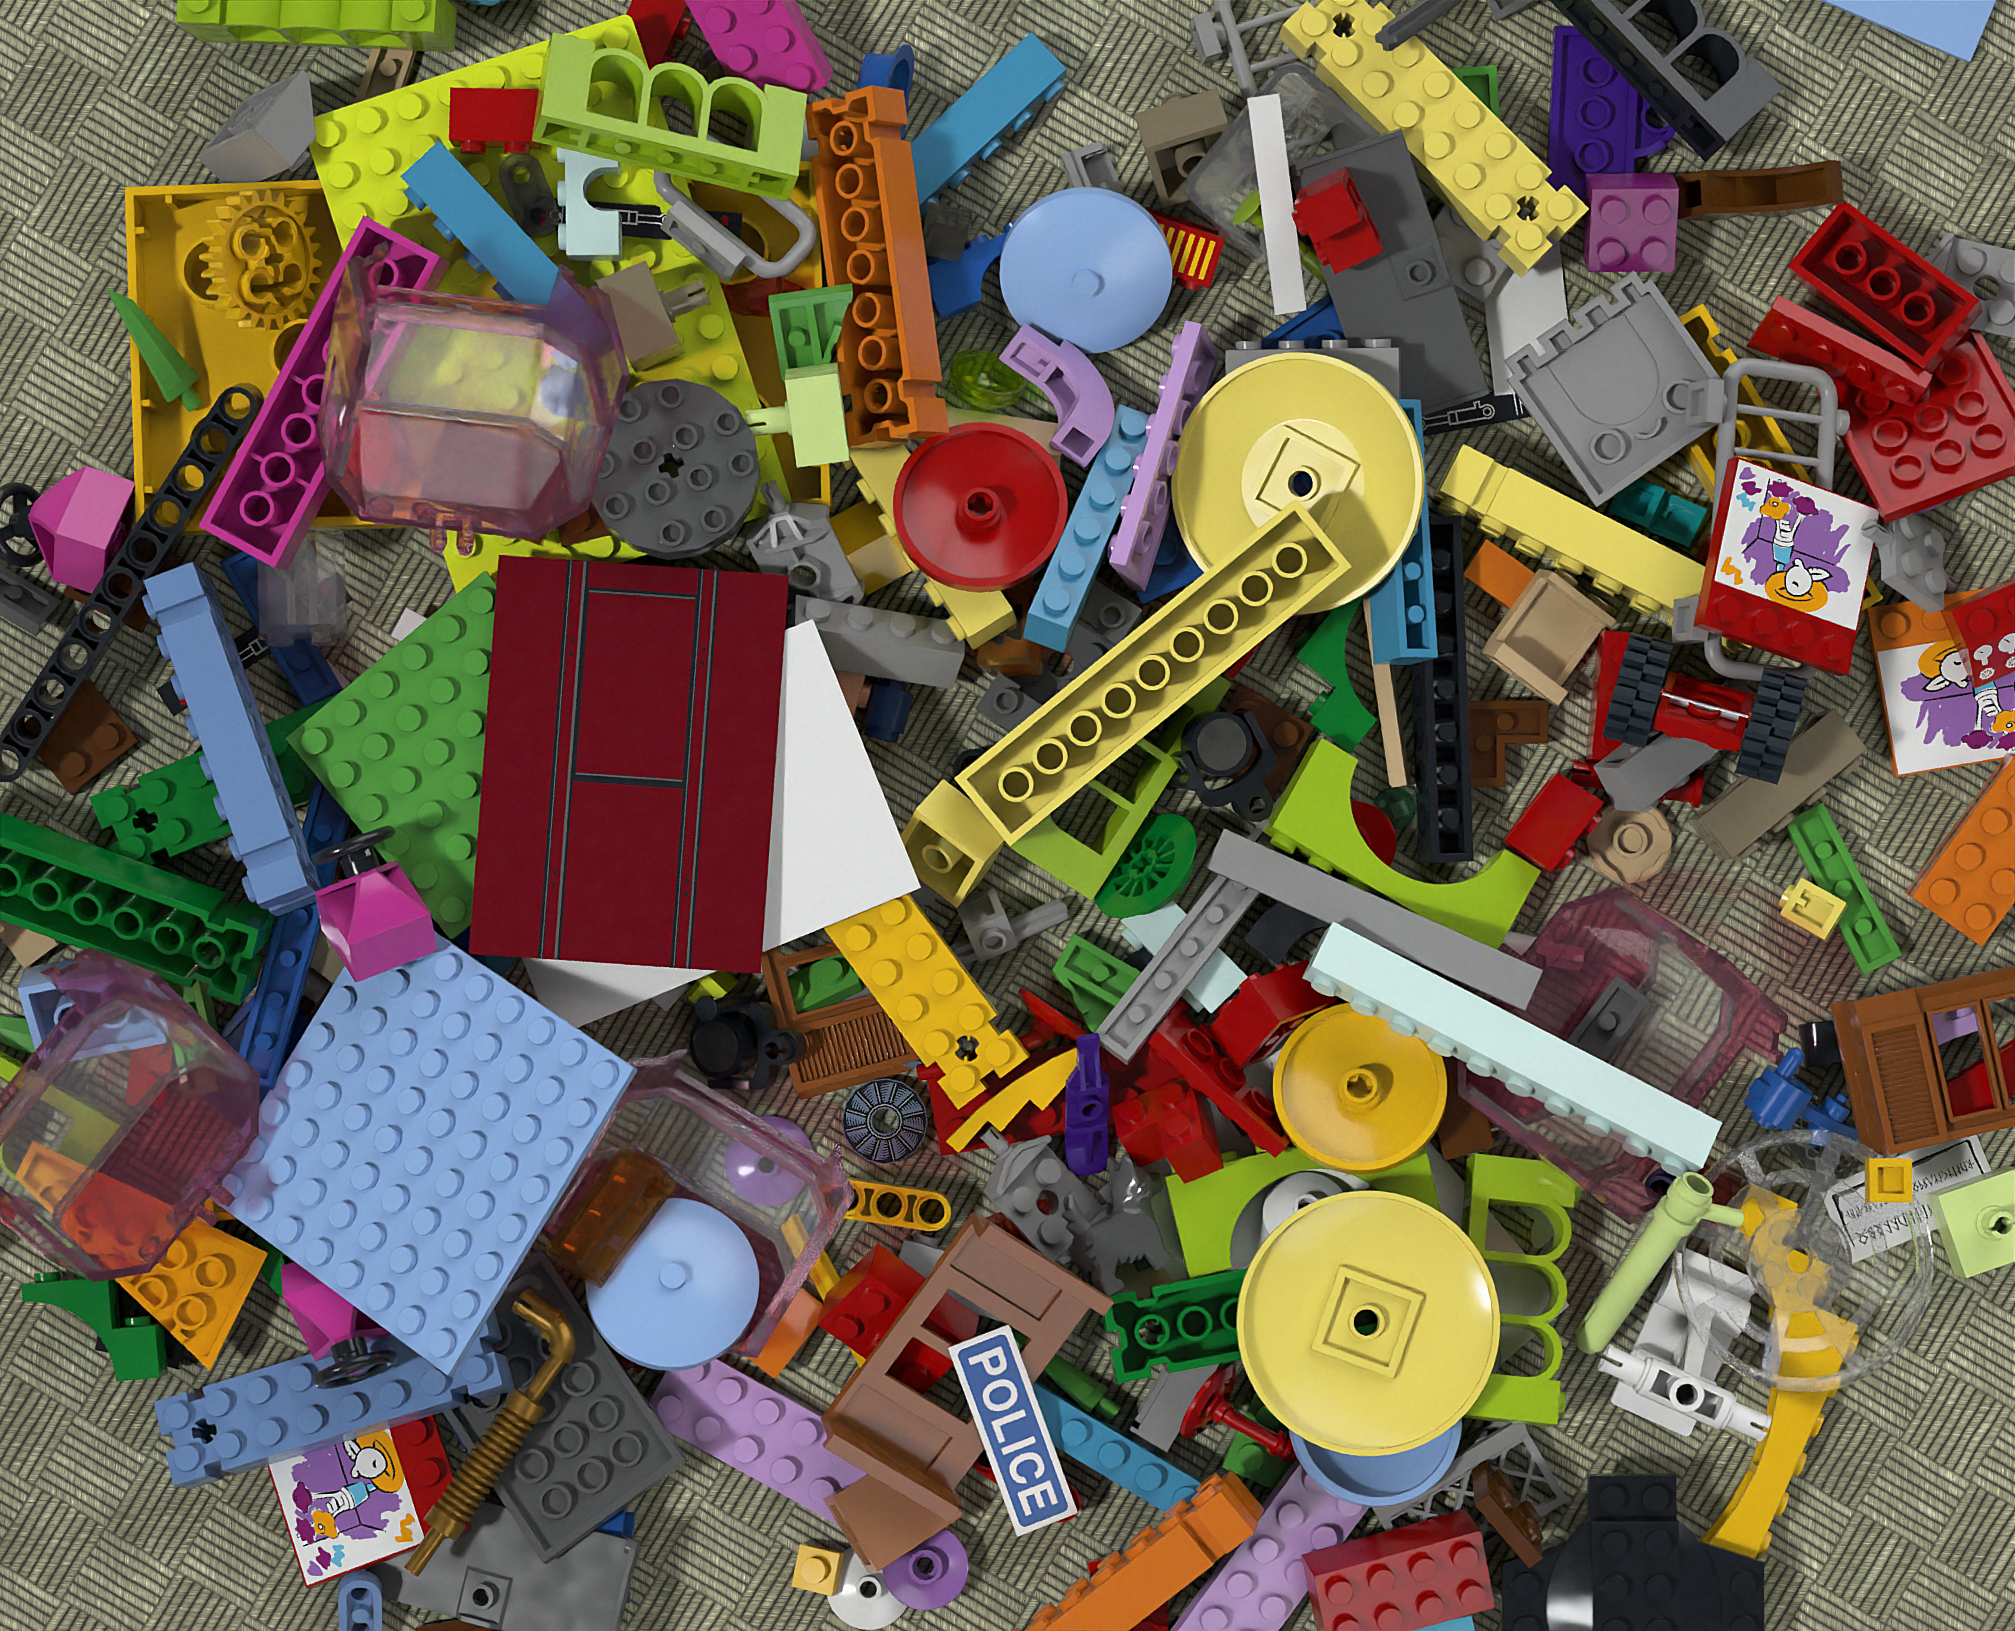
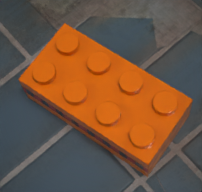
[1905,754,2015,947]

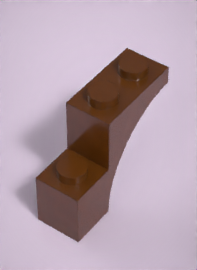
[1674,160,1844,222]

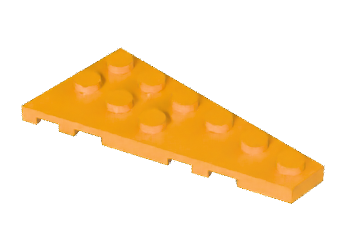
[11,1140,268,1371]

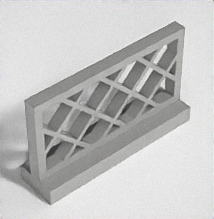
[1372,1421,1568,1551]

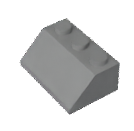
[197,69,316,183]

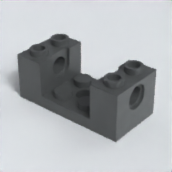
[975,580,1144,733]

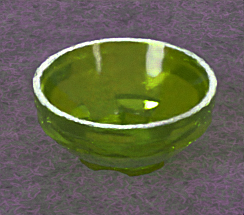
[949,350,1027,413]

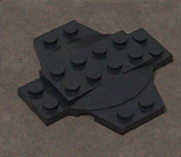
[1501,1474,1764,1631]

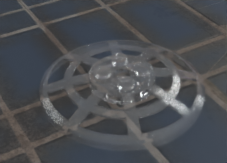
[1674,1129,1933,1392]

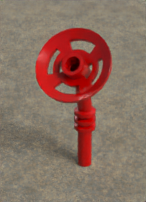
[916,988,1088,1081]
[1180,1363,1297,1463]

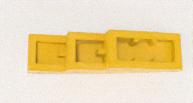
[946,1045,1100,1153]

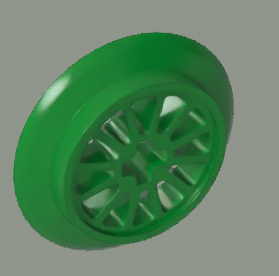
[1094,814,1196,918]

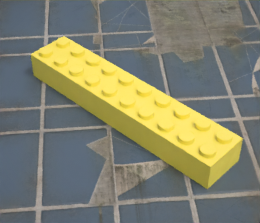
[954,498,1352,846]

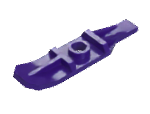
[1065,1033,1109,1177]

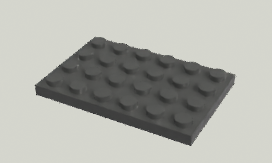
[443,1249,688,1564]

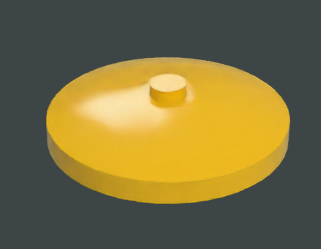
[1273,1003,1447,1175]

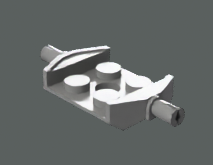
[1925,232,2015,339]
[746,480,866,620]
[980,1125,1121,1274]

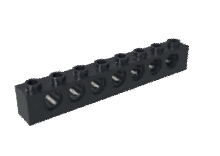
[1411,515,1474,864]

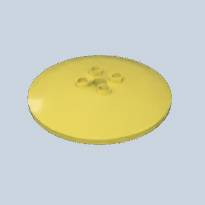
[1171,352,1425,614]
[1236,1191,1500,1456]

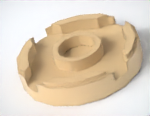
[1585,802,1672,884]

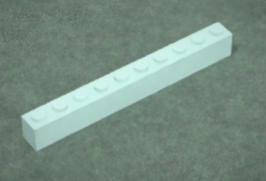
[1302,922,1722,1177]

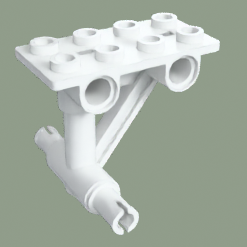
[1598,1246,1772,1442]

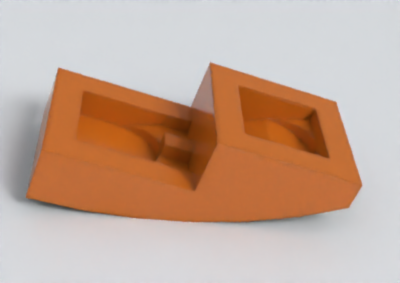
[1463,539,1535,610]
[741,1282,823,1379]

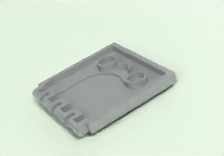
[1504,271,1738,508]

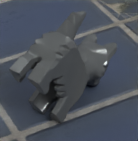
[1061,1154,1173,1296]

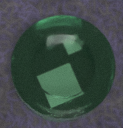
[1372,787,1416,830]

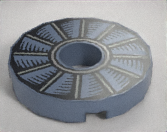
[842,1078,928,1164]

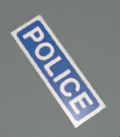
[948,1324,1078,1537]

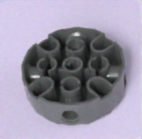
[583,378,761,560]

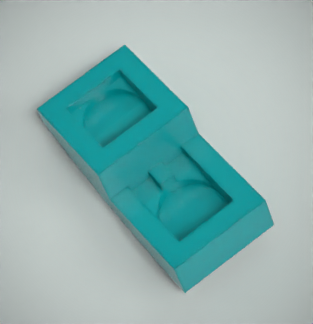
[1609,478,1709,551]

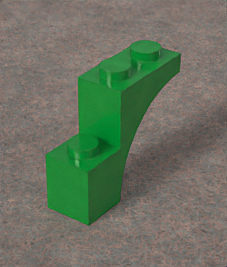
[1294,597,1377,754]
[21,1267,168,1381]

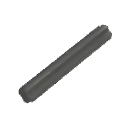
[1375,0,1462,51]

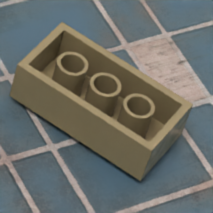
[1687,708,1868,861]

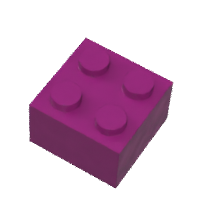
[1582,173,1679,272]

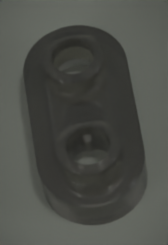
[498,153,560,239]

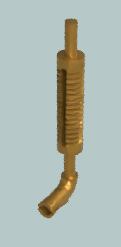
[404,1289,576,1577]

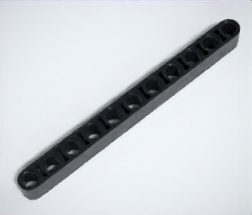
[0,383,264,782]

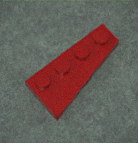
[1746,295,1933,407]
[1147,997,1290,1158]

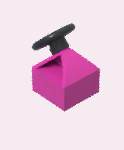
[0,466,135,593]
[311,825,437,983]
[281,1261,398,1389]

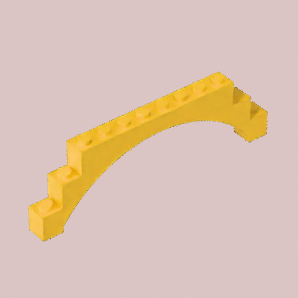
[1699,1181,1859,1558]

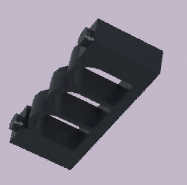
[1549,0,1783,163]

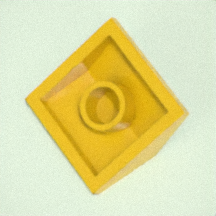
[829,499,912,596]

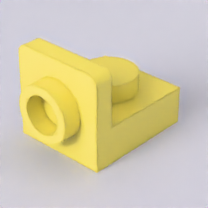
[1778,877,1848,942]

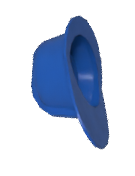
[856,44,914,140]

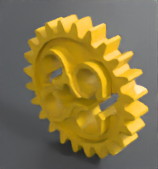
[199,189,322,331]

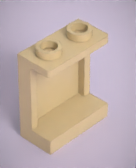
[1480,568,1617,706]

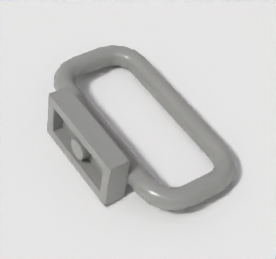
[653,134,817,283]

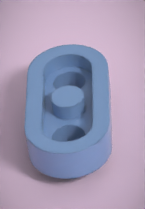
[338,1570,382,1631]

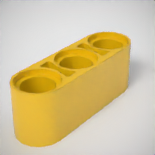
[827,1177,951,1231]

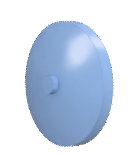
[999,187,1172,354]
[585,1198,759,1371]
[1289,1334,1462,1508]

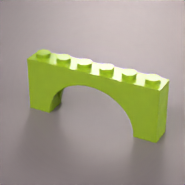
[1262,738,1541,950]
[1163,1144,1442,1278]

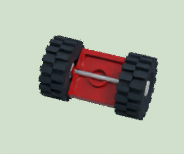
[1602,631,1807,785]

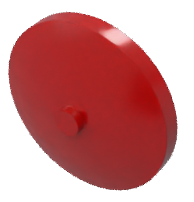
[893,422,1068,593]

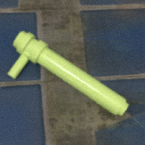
[1575,1172,1744,1354]

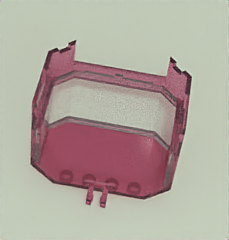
[316,241,630,556]
[1458,888,1788,1225]
[0,947,259,1282]
[541,1049,855,1358]

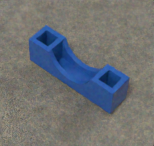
[926,220,1016,323]

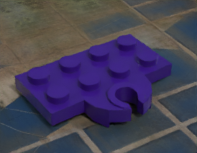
[1547,26,1676,201]

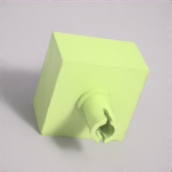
[746,362,849,468]
[1926,1166,2015,1278]

